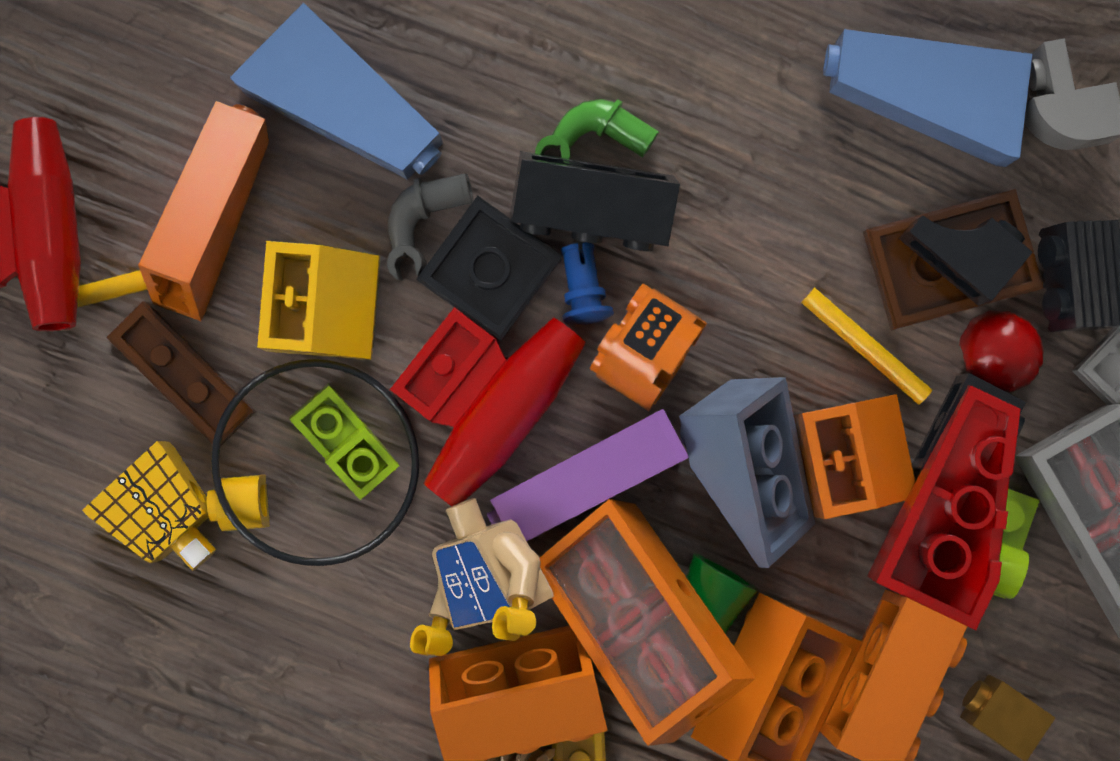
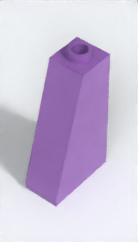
[487,409,689,541]

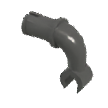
[387,173,474,281]

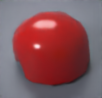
[959,310,1044,393]

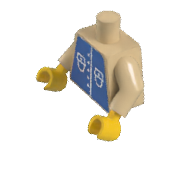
[410,498,554,656]

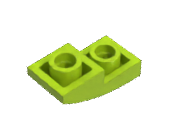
[289,383,400,500]

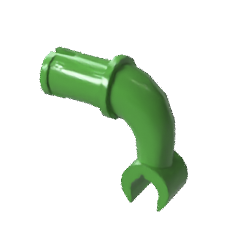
[535,99,659,159]

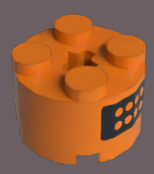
[589,283,707,412]

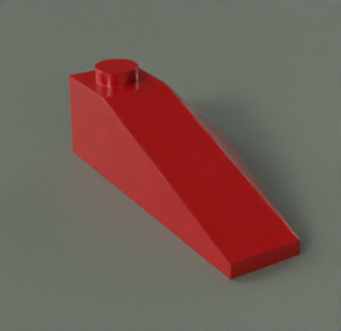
[867,385,1021,630]

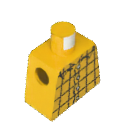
[82,441,216,571]

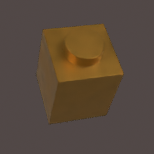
[960,674,1055,761]

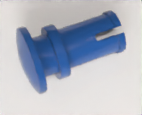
[561,242,614,325]

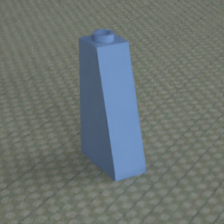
[230,2,443,180]
[823,29,1032,167]

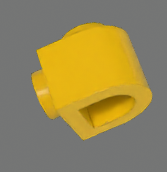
[207,475,270,531]

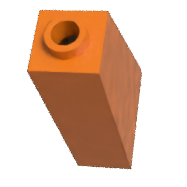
[138,101,269,321]

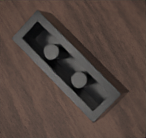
[510,151,680,251]

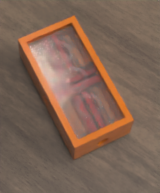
[540,499,756,746]

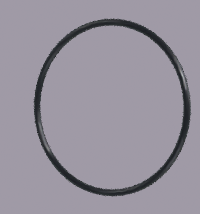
[211,359,419,566]

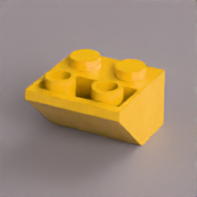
[257,241,380,360]

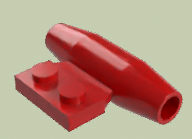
[0,117,81,331]
[390,307,586,506]

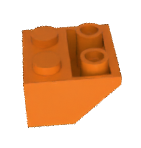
[793,394,915,519]

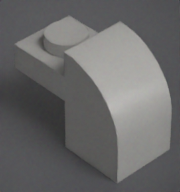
[1024,38,1120,150]

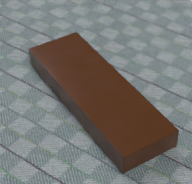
[106,301,256,447]

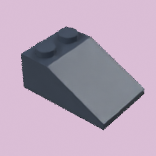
[679,377,815,568]

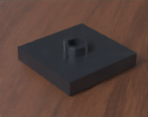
[416,195,562,342]

